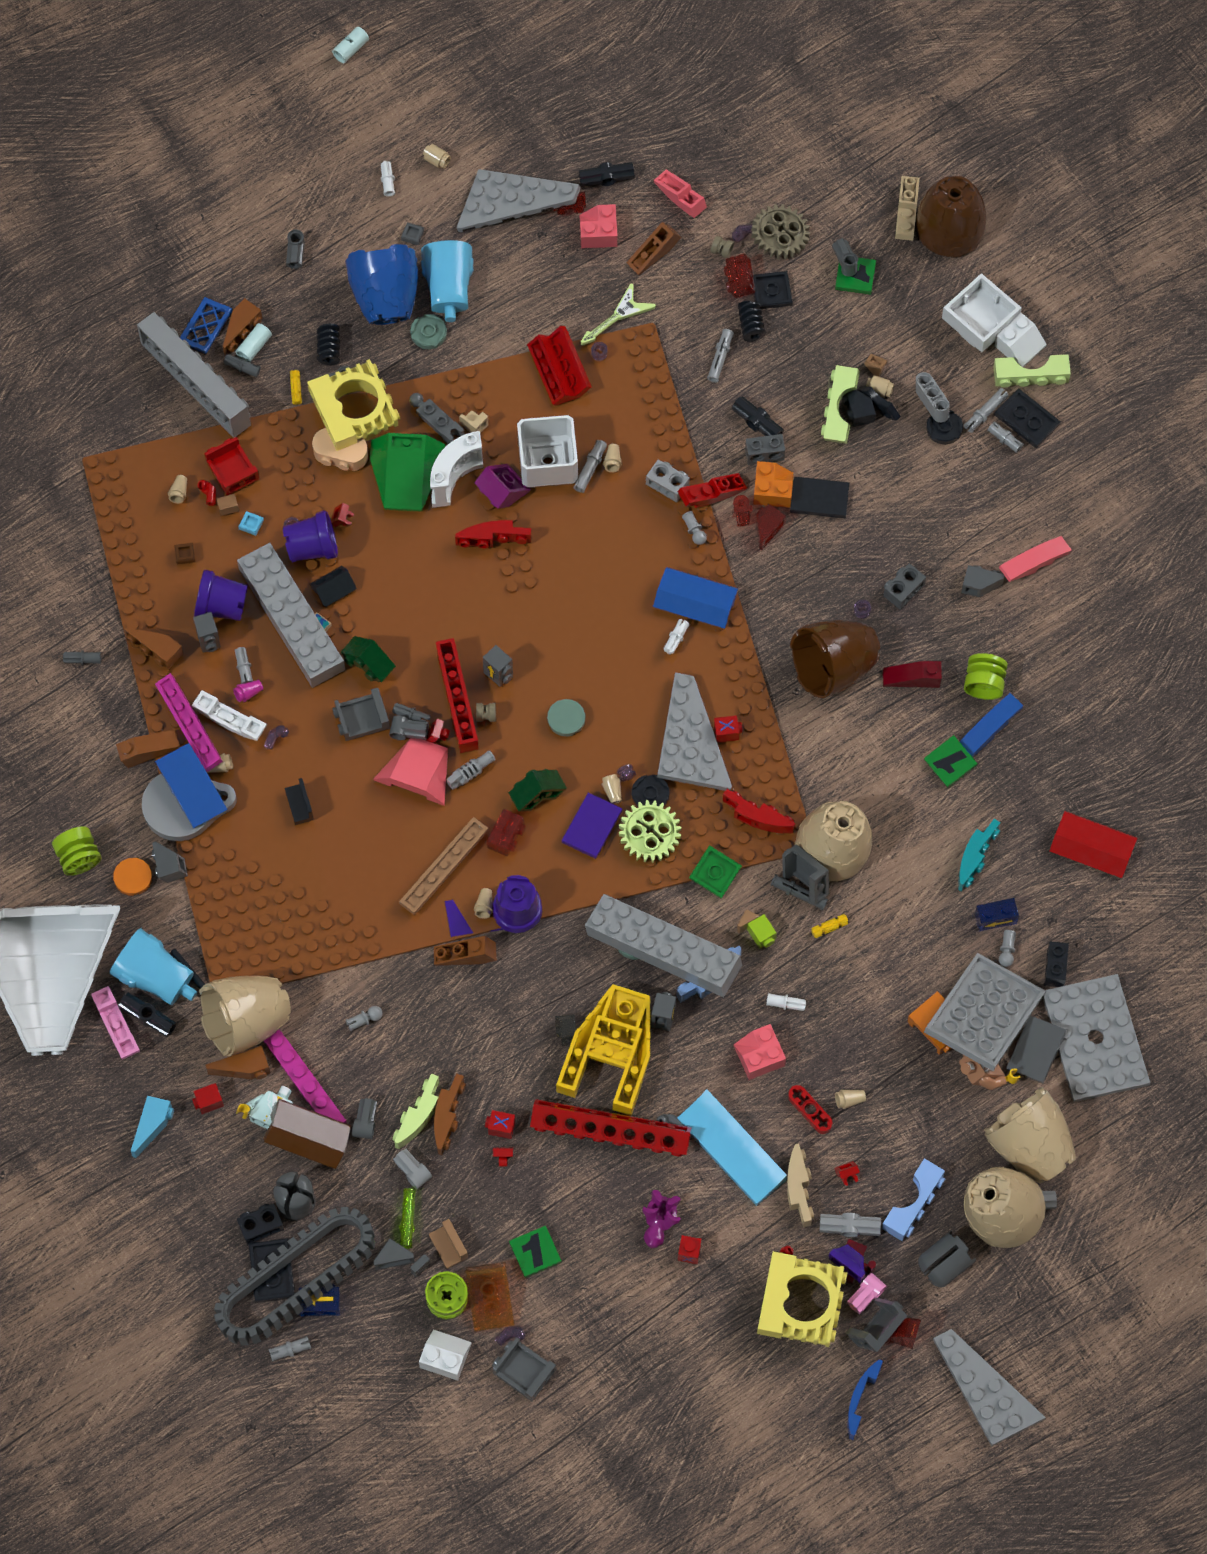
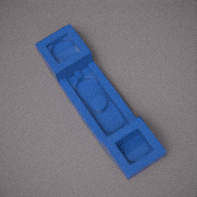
[847,1360,883,1440]

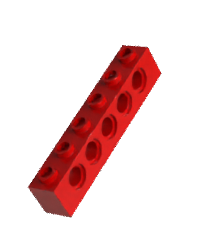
[435,638,479,753]

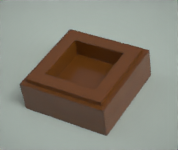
[174,543,195,565]

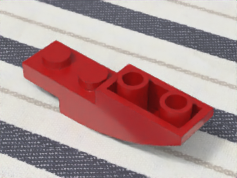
[677,473,747,508]
[455,520,532,549]
[722,788,796,833]

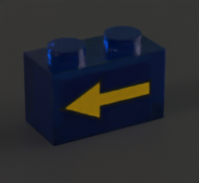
[975,898,1019,931]
[299,1284,340,1316]

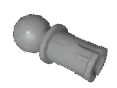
[682,511,707,545]
[999,930,1016,967]
[346,1006,383,1031]

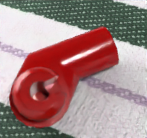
[197,480,216,506]

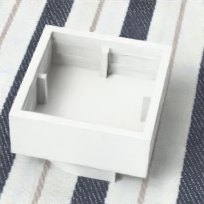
[942,273,1021,352]

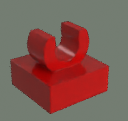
[331,503,354,527]
[426,719,450,743]
[493,1147,513,1166]
[834,1161,860,1186]

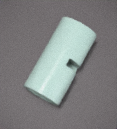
[332,27,369,64]
[235,323,272,362]

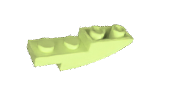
[393,1074,439,1149]

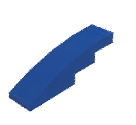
[960,693,1023,757]

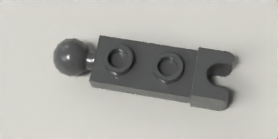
[409,393,465,444]

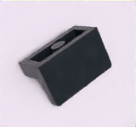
[310,566,356,607]
[285,778,314,825]

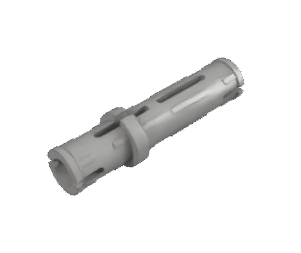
[707,329,734,383]
[964,388,1009,433]
[573,440,607,493]

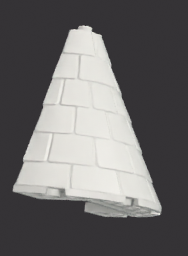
[0,904,120,1056]

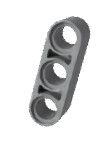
[916,372,950,422]

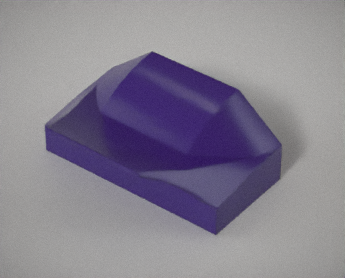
[828,1244,865,1283]

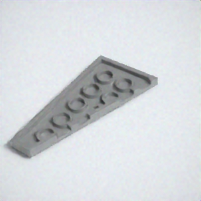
[933,1329,1046,1447]

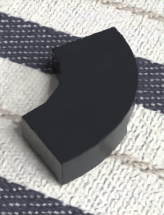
[857,386,901,421]

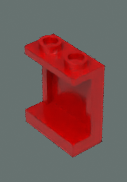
[204,437,260,496]

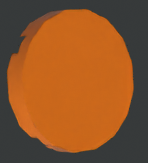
[113,858,152,896]

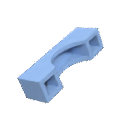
[882,1158,945,1241]

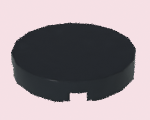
[926,410,963,445]
[631,775,670,808]

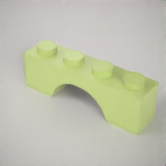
[993,354,1071,388]
[821,365,860,444]

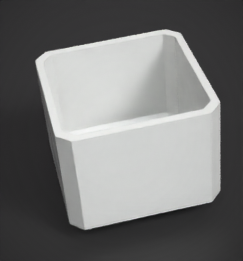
[517,415,578,487]

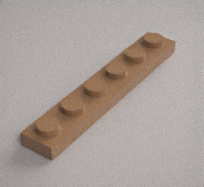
[399,817,489,916]

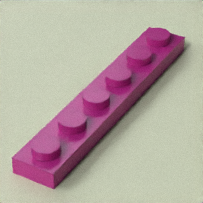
[155,673,223,772]
[264,1029,347,1123]

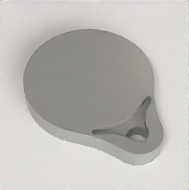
[142,774,237,841]

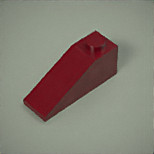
[883,661,942,688]

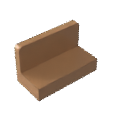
[429,1219,468,1269]

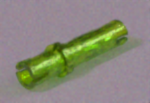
[399,1188,416,1249]

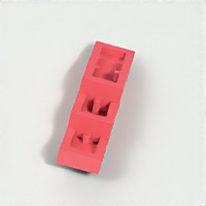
[999,536,1072,582]

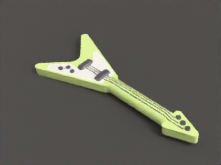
[581,284,656,345]

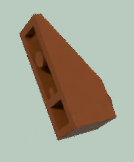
[626,222,682,275]
[116,730,181,768]
[205,1046,270,1080]

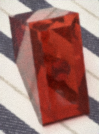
[756,503,786,550]
[889,1318,921,1349]

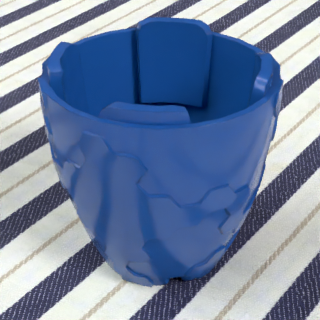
[345,244,418,325]

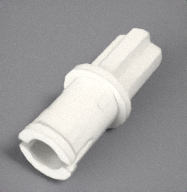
[381,161,395,197]
[664,619,689,655]
[766,993,806,1011]

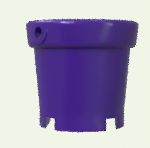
[283,510,338,562]
[194,570,248,621]
[493,875,543,933]

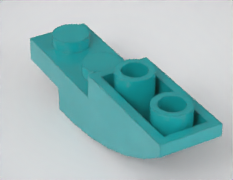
[958,819,1001,892]

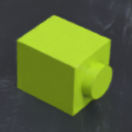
[747,914,777,949]

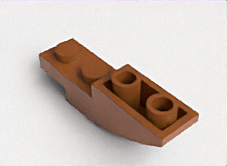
[434,1073,466,1155]

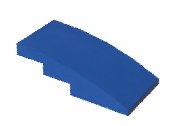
[155,743,228,828]

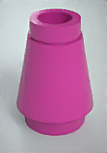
[233,680,263,702]

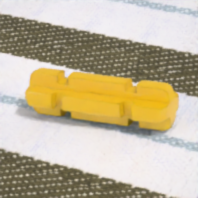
[290,370,302,405]
[811,914,848,938]

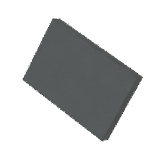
[1007,1016,1066,1084]

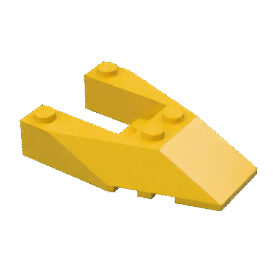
[556,984,650,1116]

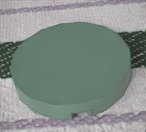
[410,314,447,349]
[547,699,585,737]

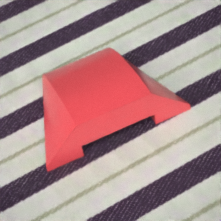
[373,738,448,806]

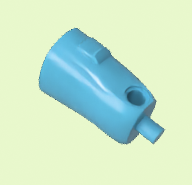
[421,240,474,322]
[110,928,198,1005]

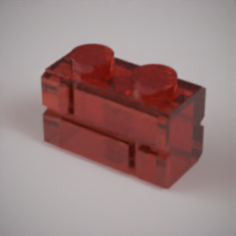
[724,253,755,298]
[487,809,526,856]

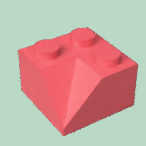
[579,204,617,248]
[734,1024,786,1080]

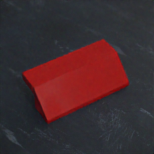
[527,325,592,406]
[1049,811,1137,878]

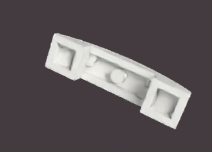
[192,690,267,741]

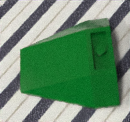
[370,433,445,512]

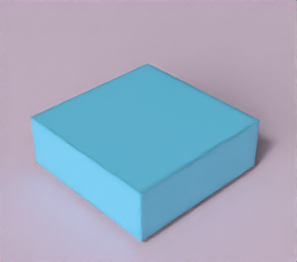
[239,511,264,536]

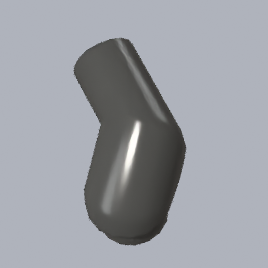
[656,1114,684,1126]

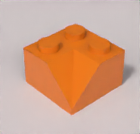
[753,461,794,508]

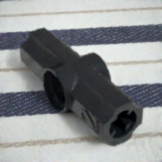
[579,162,635,187]
[732,396,784,436]
[118,992,177,1037]

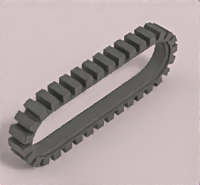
[214,1207,376,1345]

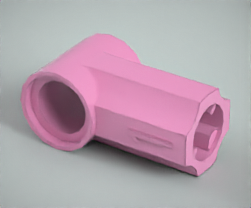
[847,1273,887,1314]

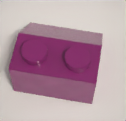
[475,464,531,509]

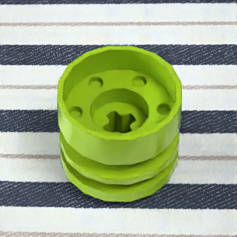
[964,653,1008,700]
[52,827,102,876]
[425,1271,468,1319]

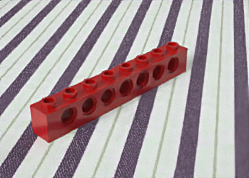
[530,1099,692,1157]

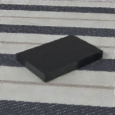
[994,388,1061,449]
[790,476,850,519]
[248,1238,295,1303]

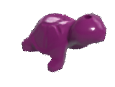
[642,1190,681,1248]

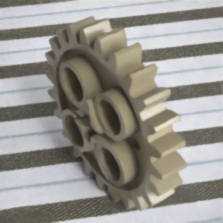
[751,204,810,259]

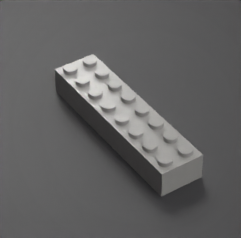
[137,312,251,438]
[237,543,345,688]
[585,894,742,997]

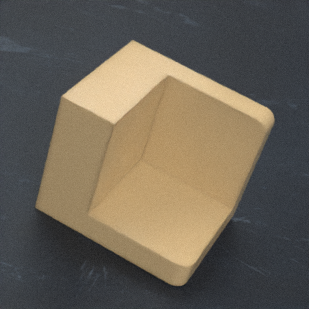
[459,411,489,433]

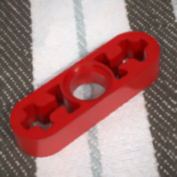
[788,1085,832,1134]

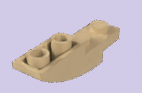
[895,176,920,241]
[787,1144,814,1227]

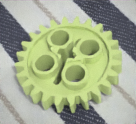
[619,800,681,863]

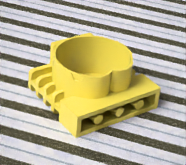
[307,359,400,451]
[757,1251,847,1347]

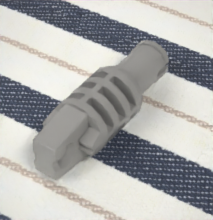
[447,750,495,790]

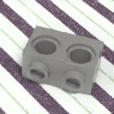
[646,459,690,502]

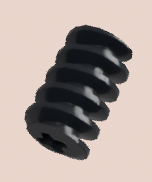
[737,301,766,342]
[317,323,340,366]

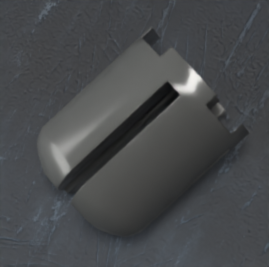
[273,1171,316,1221]
[918,1230,976,1288]

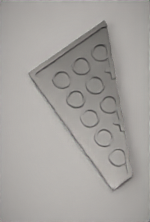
[457,169,580,232]
[657,673,732,791]

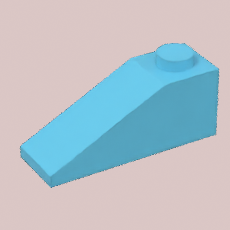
[131,1096,174,1158]

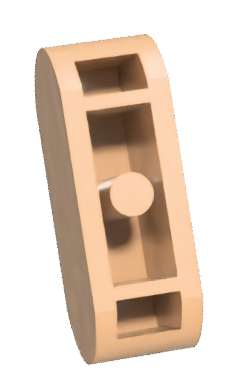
[312,428,368,471]

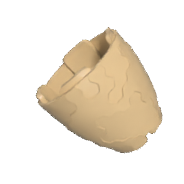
[795,801,872,881]
[199,976,291,1056]
[984,1087,1076,1184]
[964,1167,1046,1248]

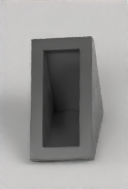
[374,1239,415,1270]

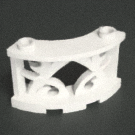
[430,431,483,508]

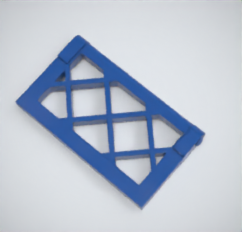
[180,297,233,354]

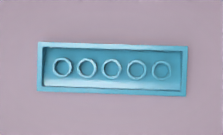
[677,1089,787,1206]

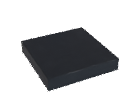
[751,271,793,309]

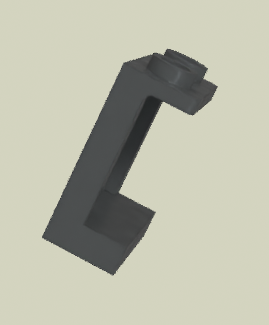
[332,688,390,741]
[782,844,829,905]
[845,1297,907,1352]
[492,1337,556,1402]

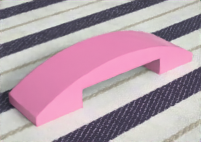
[91,986,140,1060]

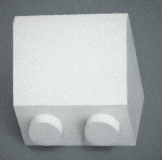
[995,313,1047,367]
[419,1329,472,1381]

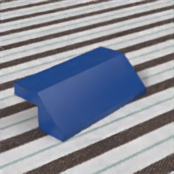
[653,567,738,629]

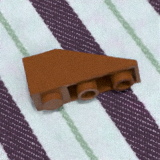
[223,298,263,356]
[124,627,184,670]
[434,936,497,966]

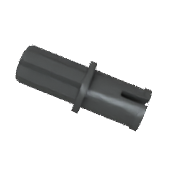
[224,354,261,378]
[63,650,101,665]
[392,703,431,723]

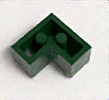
[340,636,396,683]
[508,769,567,812]

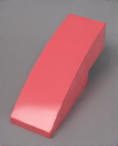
[653,169,707,218]

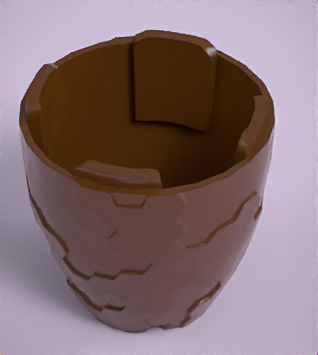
[915,176,986,258]
[790,620,880,698]

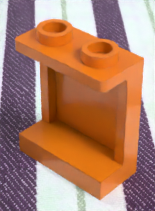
[907,991,952,1055]

